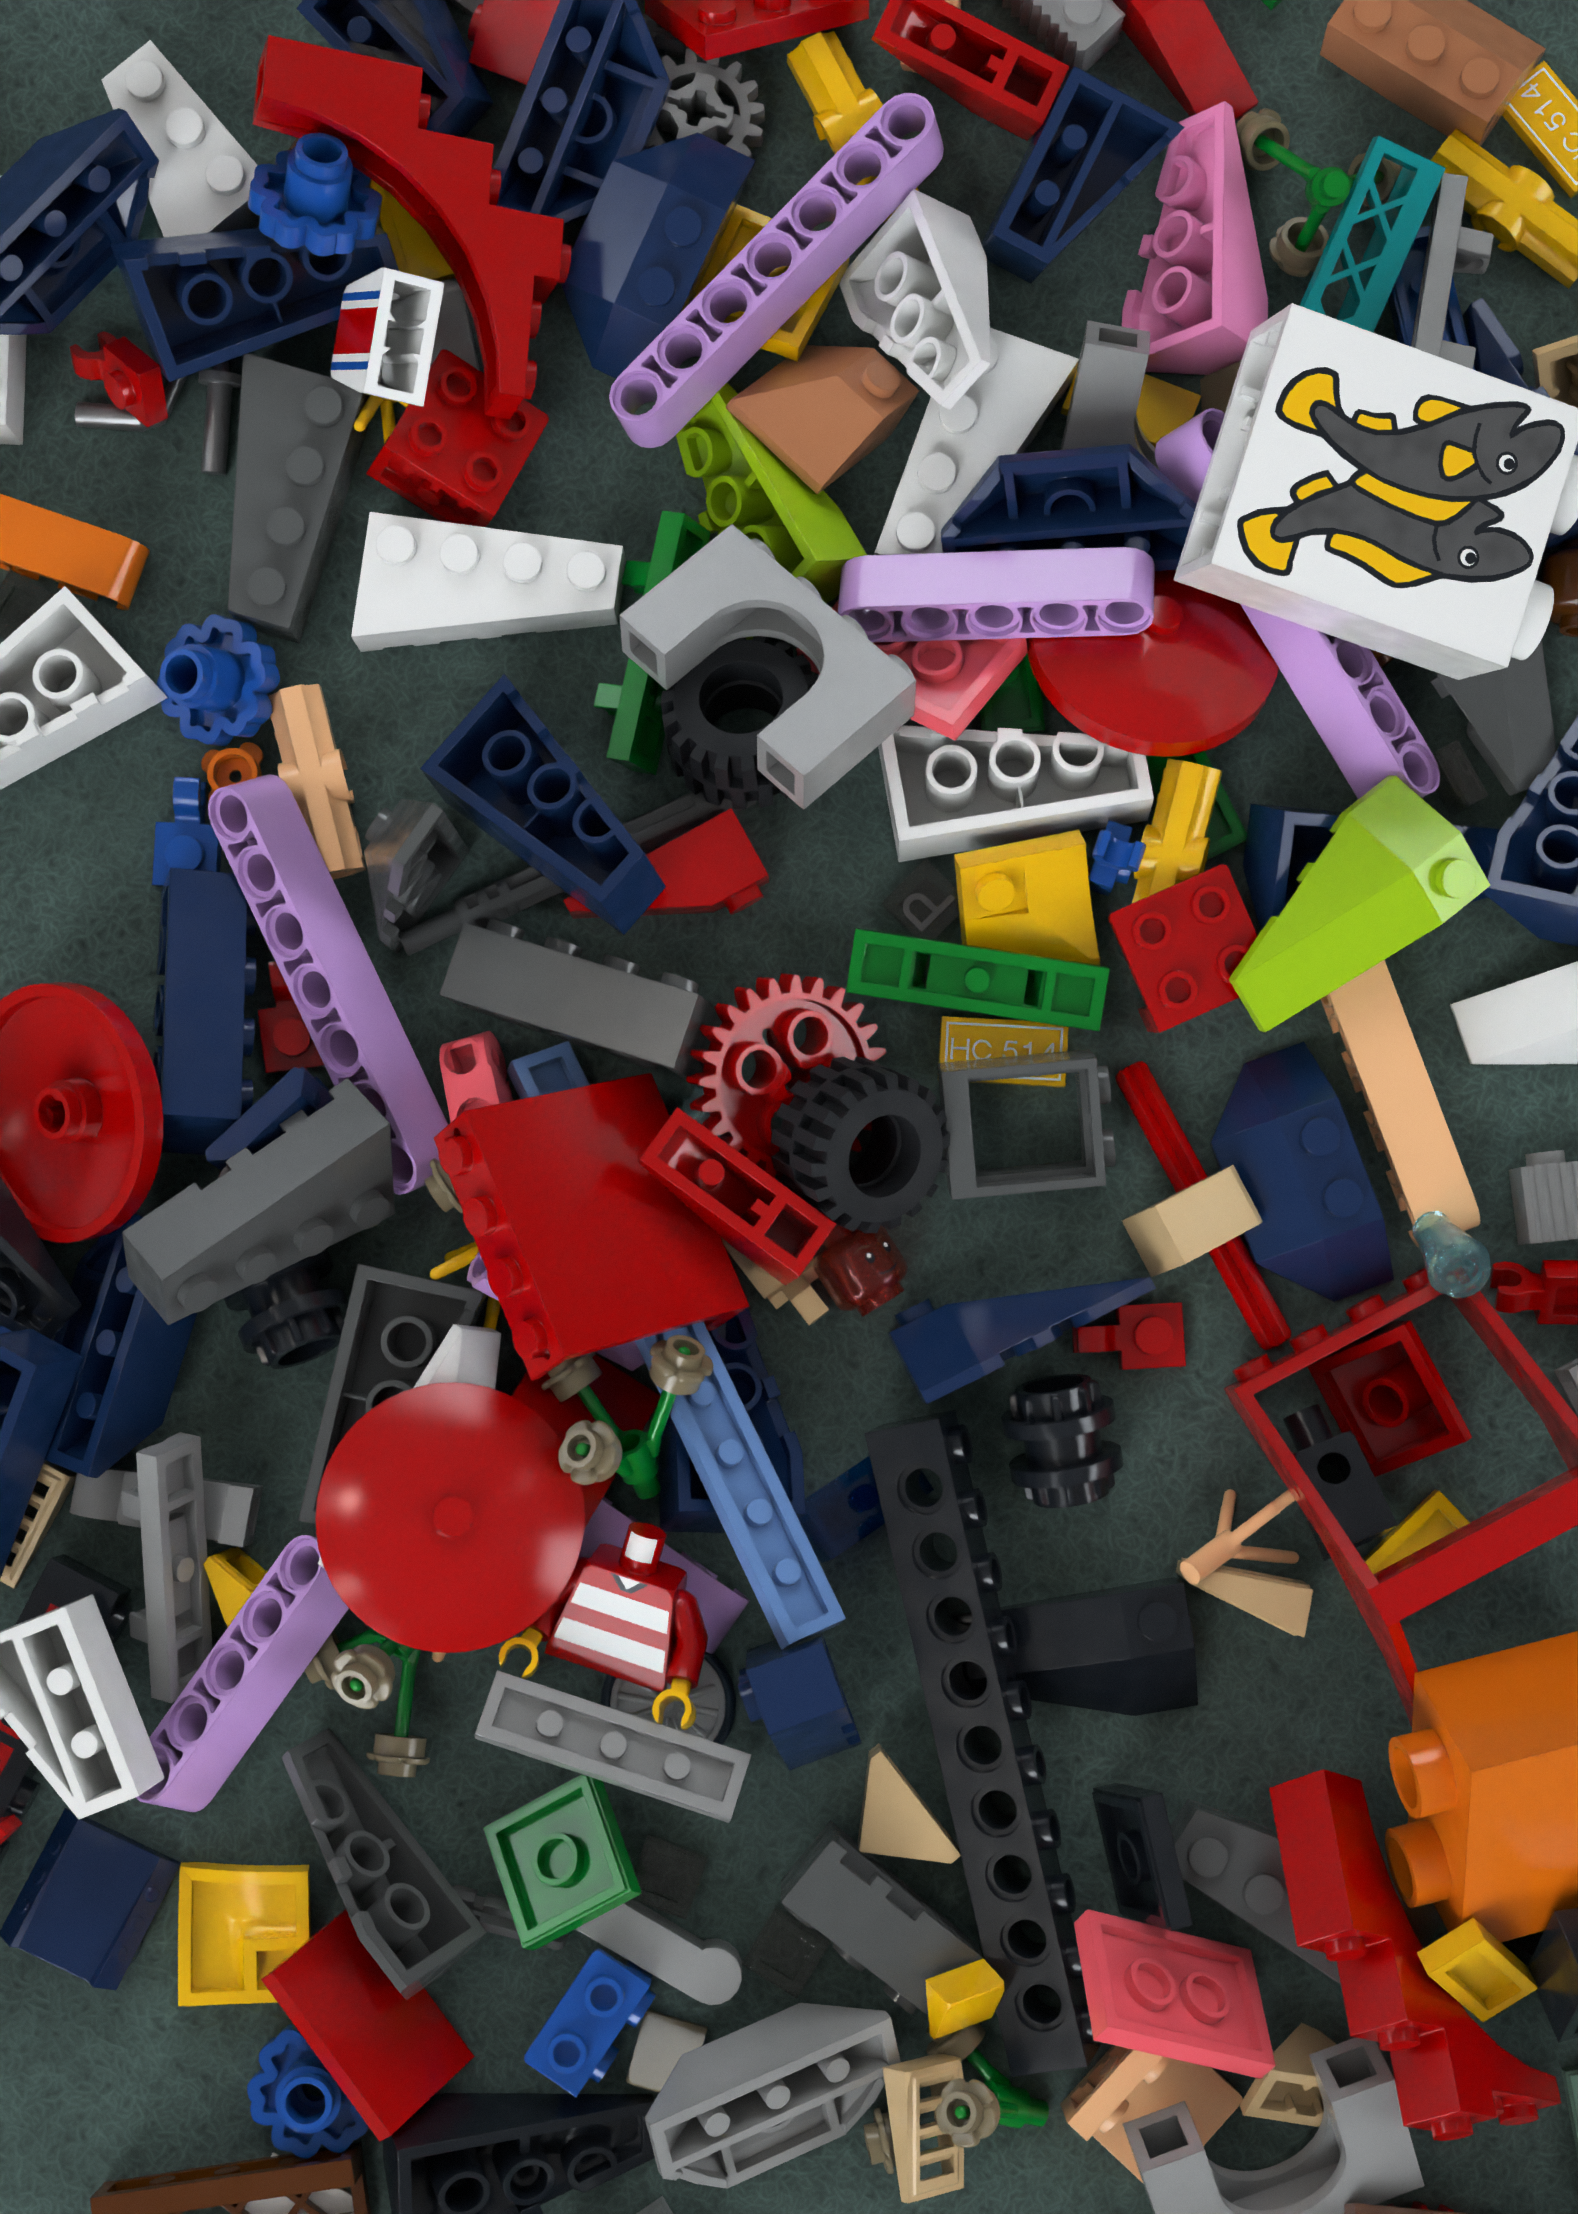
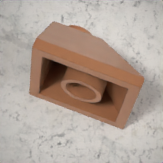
[726,345,919,494]

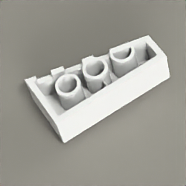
[351,512,626,652]
[0,586,168,790]
[878,725,1154,862]

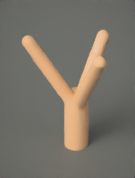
[1180,1489,1299,1584]

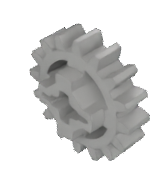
[646,49,765,158]

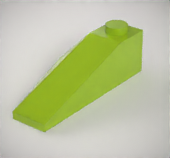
[676,382,867,640]
[1229,775,1490,1032]

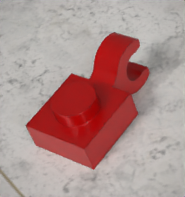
[70,331,168,428]
[258,961,325,1073]
[1490,1260,1578,1325]
[1072,1302,1186,1370]

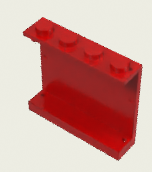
[434,1073,749,1381]

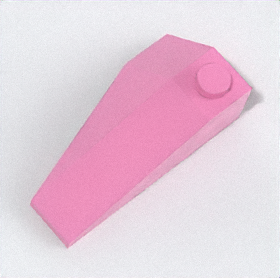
[1122,101,1268,375]

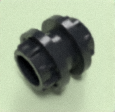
[224,1249,349,1369]
[1001,1374,1124,1508]

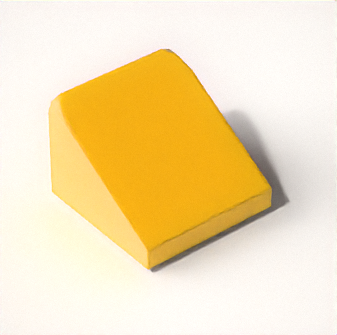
[203,1547,267,1627]
[925,1958,1004,2039]

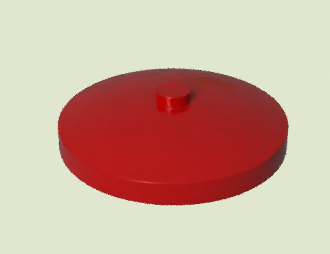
[1026,570,1279,757]
[0,982,164,1243]
[315,1382,585,1653]

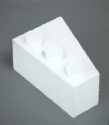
[101,40,260,237]
[0,1594,165,1819]

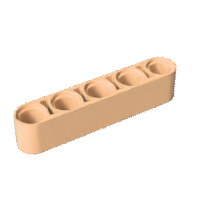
[1320,960,1480,1248]

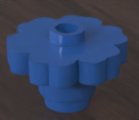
[248,133,382,257]
[157,614,280,746]
[247,2024,369,2159]

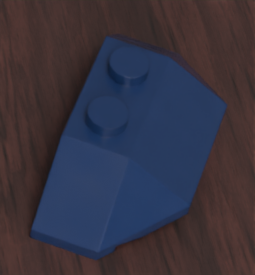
[494,0,672,225]
[0,108,159,335]
[561,133,756,379]
[941,444,1197,572]
[1210,1042,1394,1302]
[45,1214,198,1478]

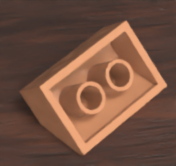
[1320,0,1546,146]

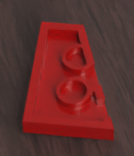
[644,0,869,61]

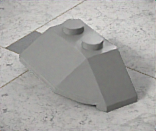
[645,2003,901,2189]

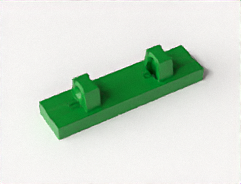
[593,511,711,775]
[846,928,1110,1032]

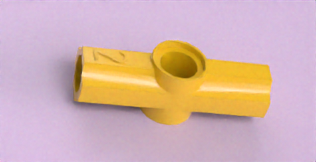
[787,31,919,223]
[1431,128,1578,289]
[1132,758,1222,903]

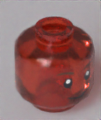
[813,1225,908,1317]

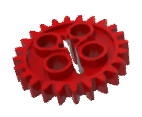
[687,973,886,1180]

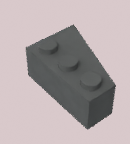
[781,1820,983,2015]

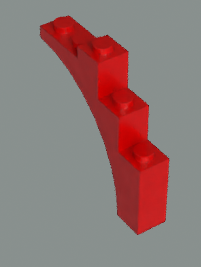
[252,35,571,419]
[1269,1769,1561,2141]

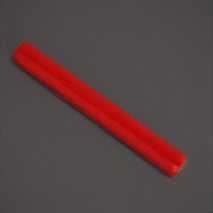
[1115,1061,1291,1350]

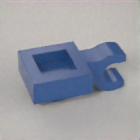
[152,777,222,887]
[1089,820,1146,896]

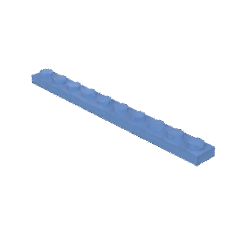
[507,1041,846,1650]

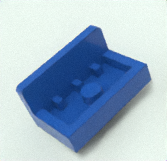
[524,1948,656,2097]

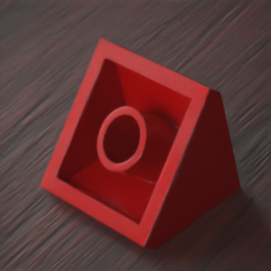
[1307,1320,1472,1477]

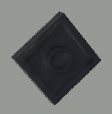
[1092,1783,1193,1931]

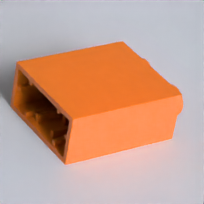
[1385,1631,1578,1942]

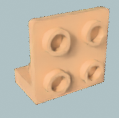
[1060,2045,1243,2183]

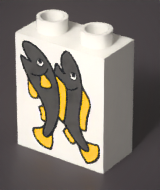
[1173,303,1578,680]

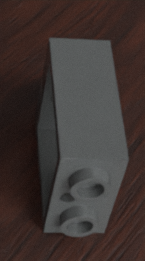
[937,1049,1116,1200]

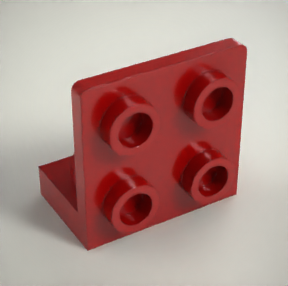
[366,349,549,527]
[1108,864,1258,1033]

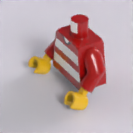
[499,1522,708,1730]

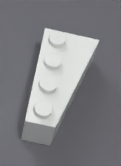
[874,328,1079,555]

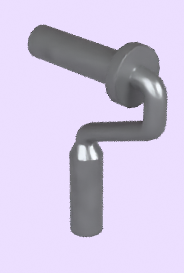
[75,361,242,476]

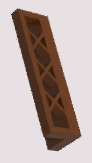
[90,2142,371,2214]

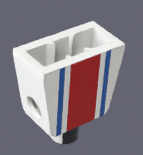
[330,267,445,406]

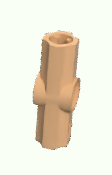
[268,684,366,880]

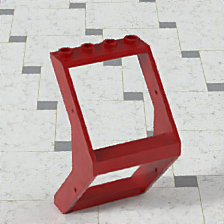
[1224,1263,1578,1727]

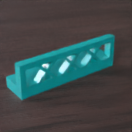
[1299,135,1446,332]

